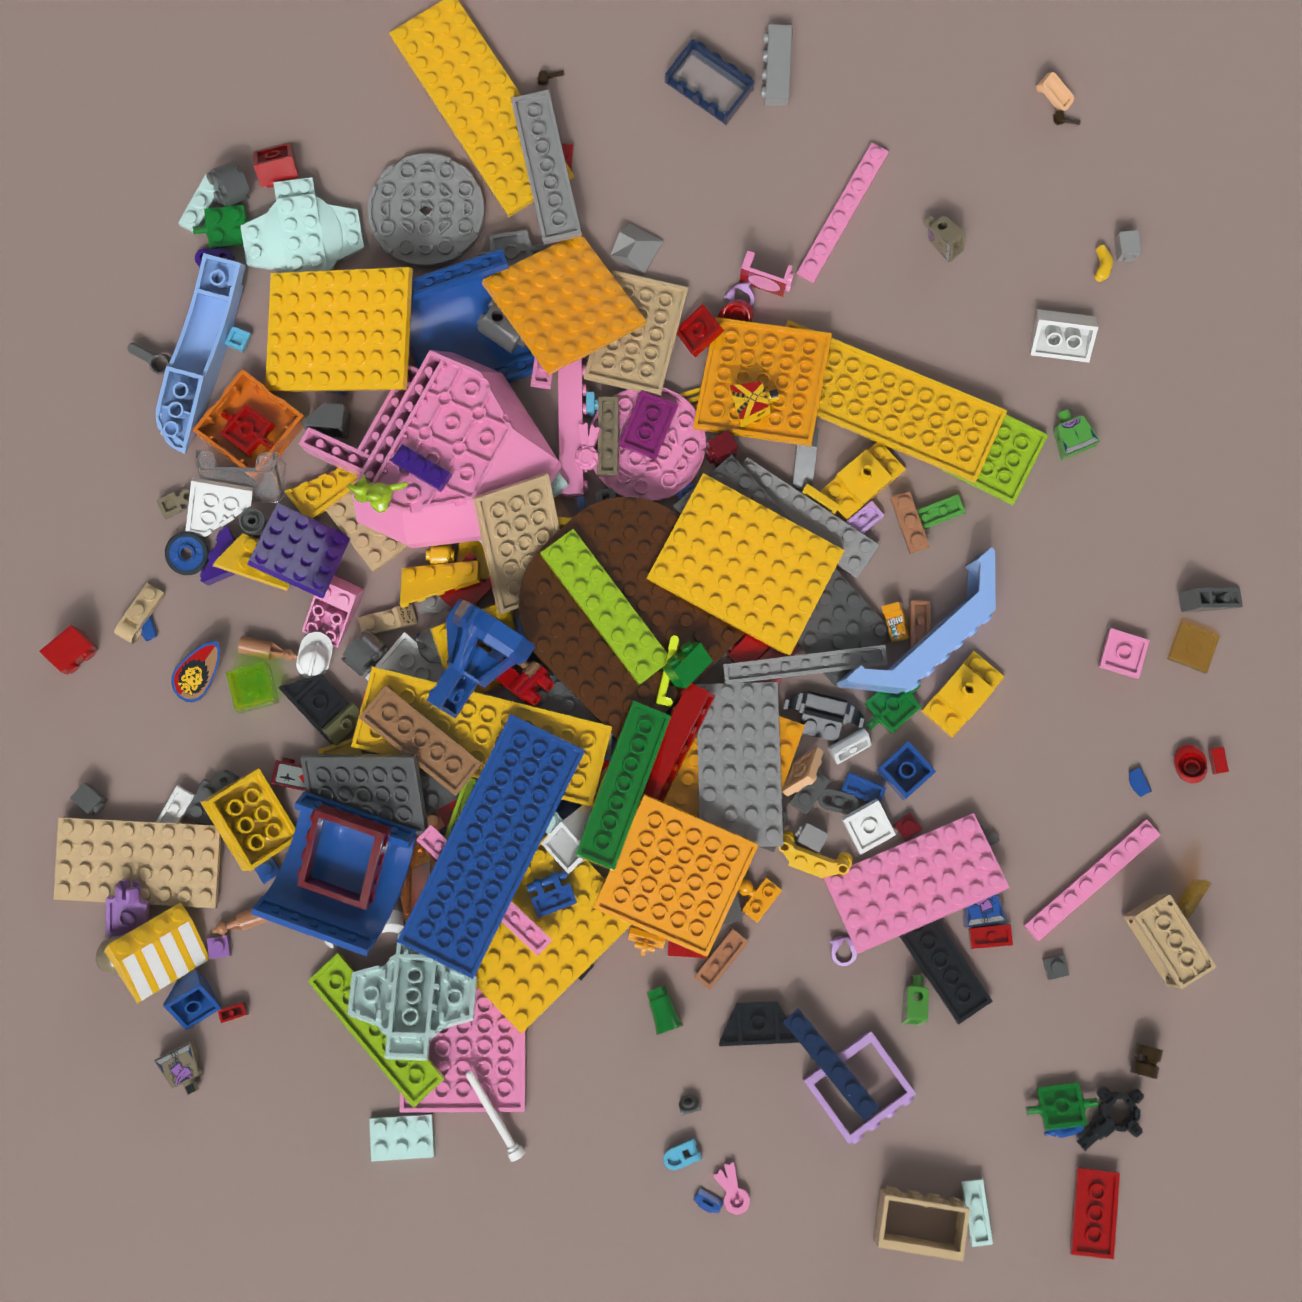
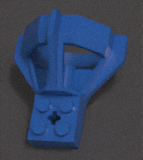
[426,599,536,719]

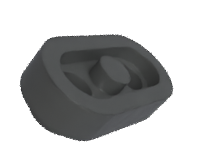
[818,789,859,815]

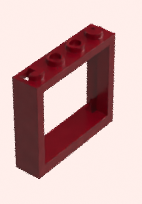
[297,804,392,910]

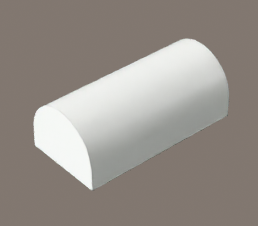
[828,728,872,764]

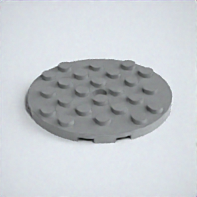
[368,153,485,267]

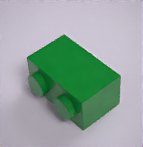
[662,641,713,688]

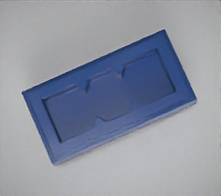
[841,772,886,803]

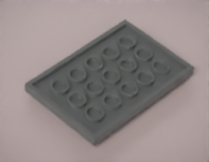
[300,754,428,834]

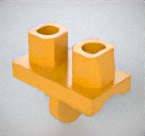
[628,926,666,956]

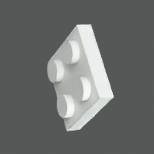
[841,798,896,855]

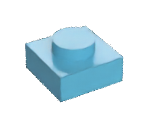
[224,326,252,353]
[586,392,598,417]

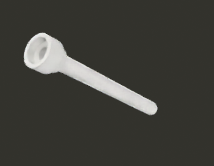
[466,1071,526,1162]

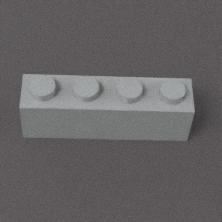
[761,24,792,107]

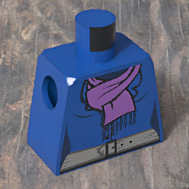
[963,894,1006,927]

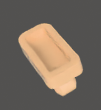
[1036,72,1074,111]

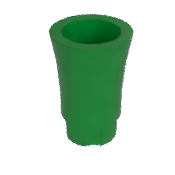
[647,986,684,1035]

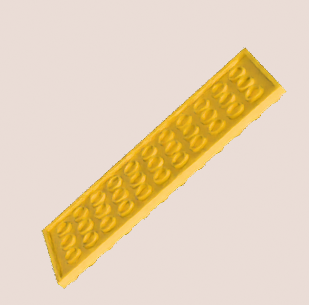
[389,0,574,218]
[785,320,1007,483]
[351,667,612,807]

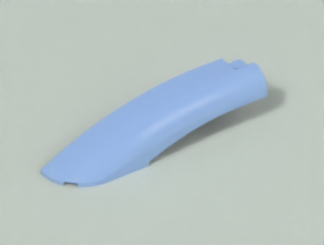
[156,253,246,454]

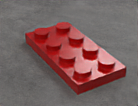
[1070,1167,1120,1260]

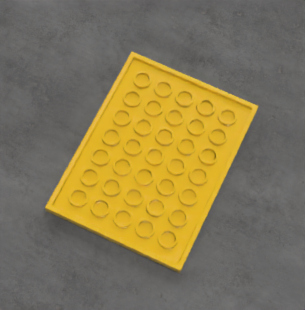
[265,267,413,392]
[646,473,845,656]
[475,834,632,1034]

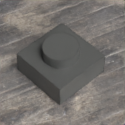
[1043,955,1069,980]

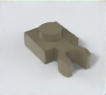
[156,489,190,519]

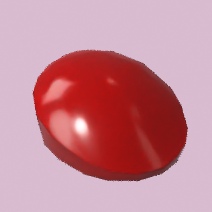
[717,299,754,322]
[1174,745,1207,784]

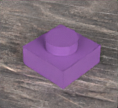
[207,935,232,959]

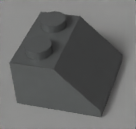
[302,401,351,438]

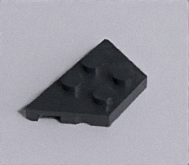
[278,674,349,745]
[719,1001,799,1047]

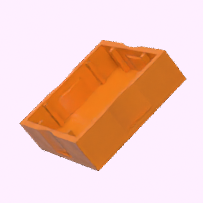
[192,369,305,482]

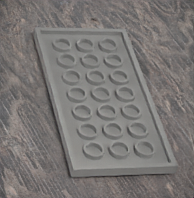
[696,682,783,847]

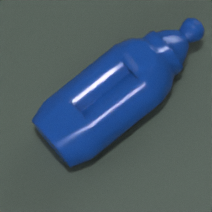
[1044,1126,1084,1138]

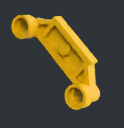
[778,830,853,879]

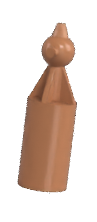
[238,636,298,661]
[212,908,270,937]

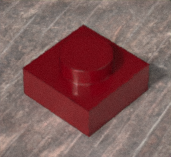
[893,813,922,841]

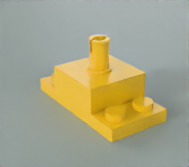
[820,442,906,521]
[921,651,1004,738]

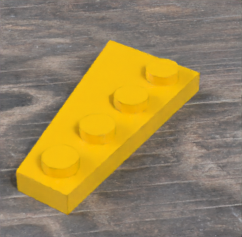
[284,468,358,519]
[400,560,481,608]

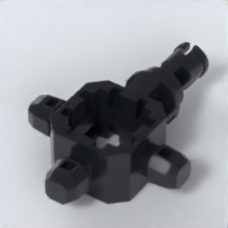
[1076,1086,1144,1152]

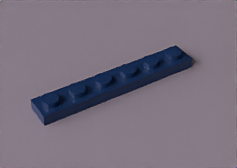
[782,1008,880,1121]

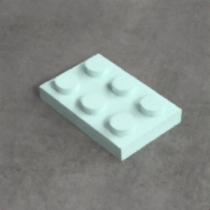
[369,1114,435,1162]

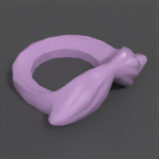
[724,282,755,307]
[829,936,857,966]

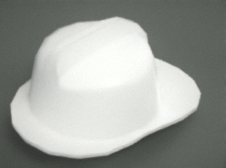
[297,632,333,678]

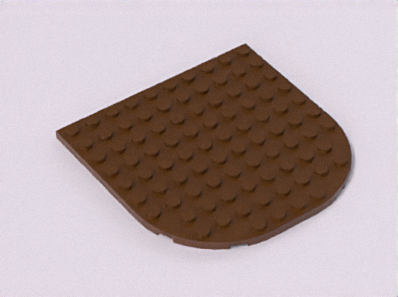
[518,497,745,740]

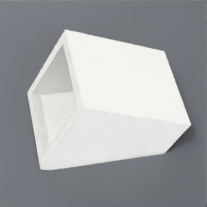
[541,805,592,874]

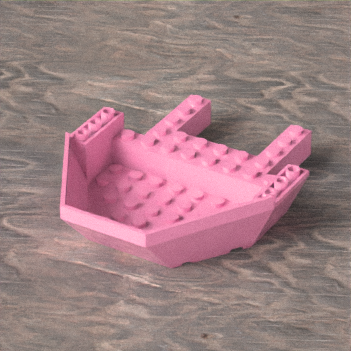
[299,350,562,548]

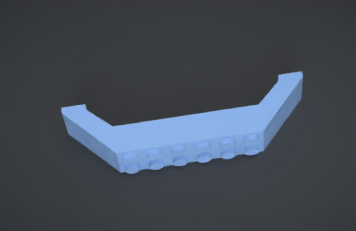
[836,547,996,694]

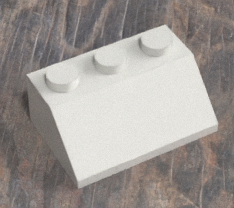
[1030,309,1098,362]

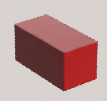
[1208,747,1229,775]
[218,1002,249,1023]

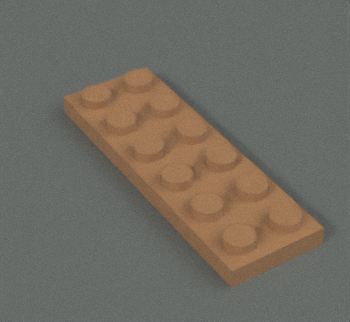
[359,685,482,796]

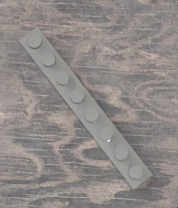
[723,645,888,685]

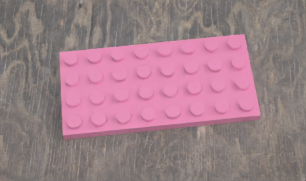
[824,813,1010,954]

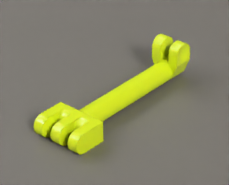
[656,635,680,706]

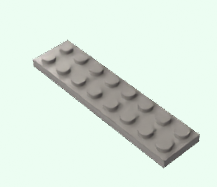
[511,89,582,245]
[742,457,879,578]

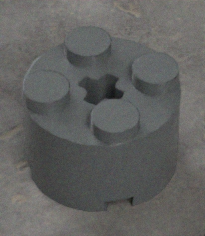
[206,161,250,207]
[341,630,389,676]

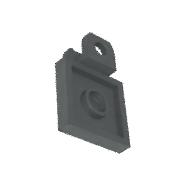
[184,770,240,825]

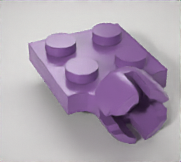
[106,879,149,936]

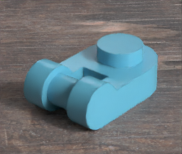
[663,1138,703,1170]

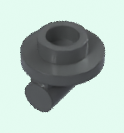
[679,1095,701,1116]

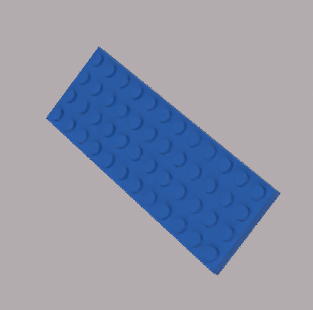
[397,714,585,979]

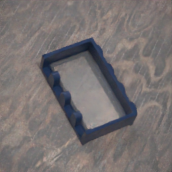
[665,39,755,125]

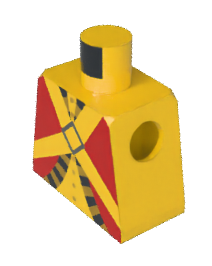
[730,381,780,427]

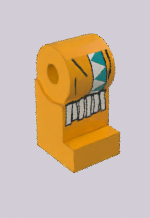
[881,602,909,642]

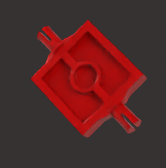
[220,404,276,456]

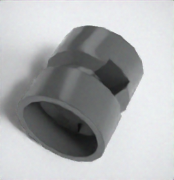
[239,508,269,539]

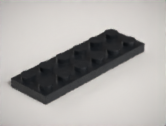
[899,920,993,1024]

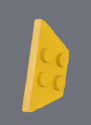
[212,533,289,590]

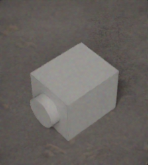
[1114,230,1141,263]
[795,823,829,853]

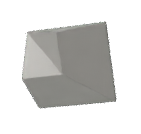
[610,223,663,274]

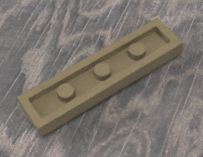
[597,397,619,476]

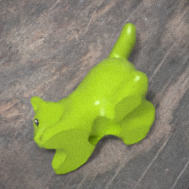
[347,474,408,513]

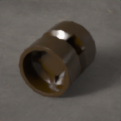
[1130,1043,1163,1079]

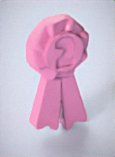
[575,423,601,470]
[713,1162,750,1215]

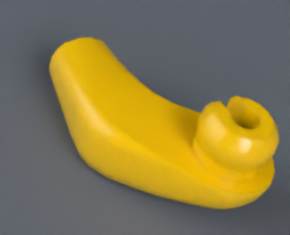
[1094,244,1114,282]

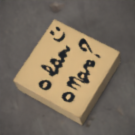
[392,605,417,628]

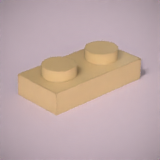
[358,609,403,637]

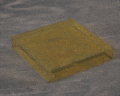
[1167,621,1220,674]
[1177,879,1211,918]

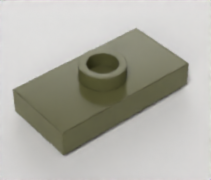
[322,702,360,745]

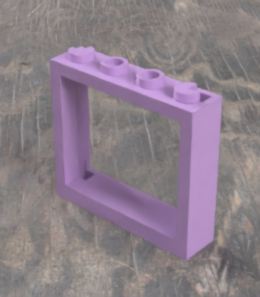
[803,1030,916,1144]

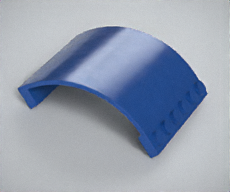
[409,249,535,383]
[252,791,417,956]

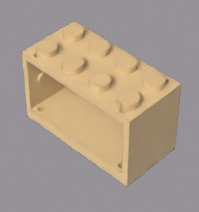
[1122,894,1217,989]
[873,1186,970,1261]

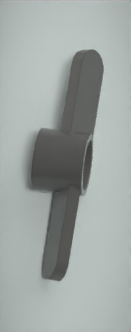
[127,342,171,374]

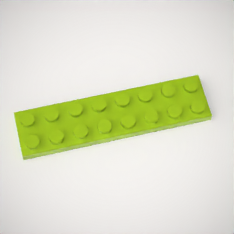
[540,529,667,685]
[308,953,446,1108]

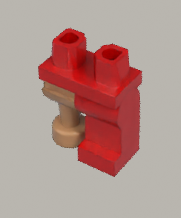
[495,659,555,706]

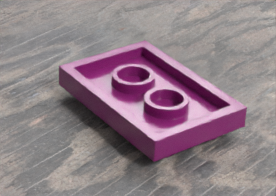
[619,390,678,460]

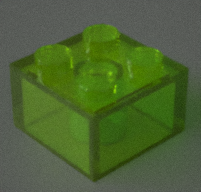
[225,661,279,714]

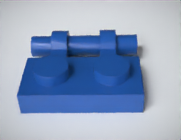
[526,870,577,918]

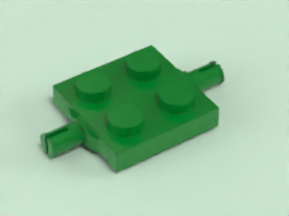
[193,205,249,249]
[864,684,922,734]
[1026,1082,1098,1131]

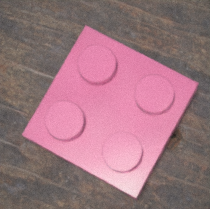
[1098,628,1150,679]

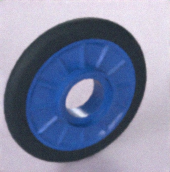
[165,532,209,575]

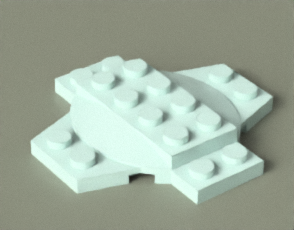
[241,177,364,273]
[347,934,477,1061]

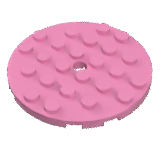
[589,388,706,502]

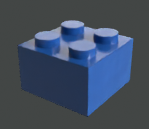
[876,741,936,800]

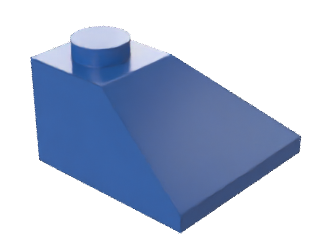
[163,969,222,1030]

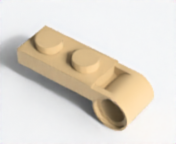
[114,583,165,644]

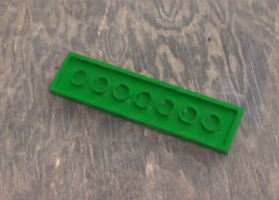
[574,700,671,871]

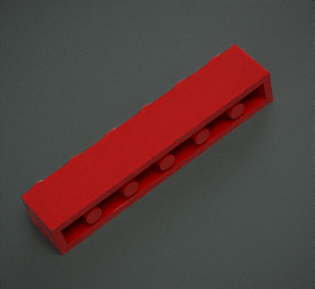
[642,683,716,802]

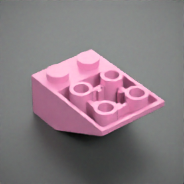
[302,576,364,648]

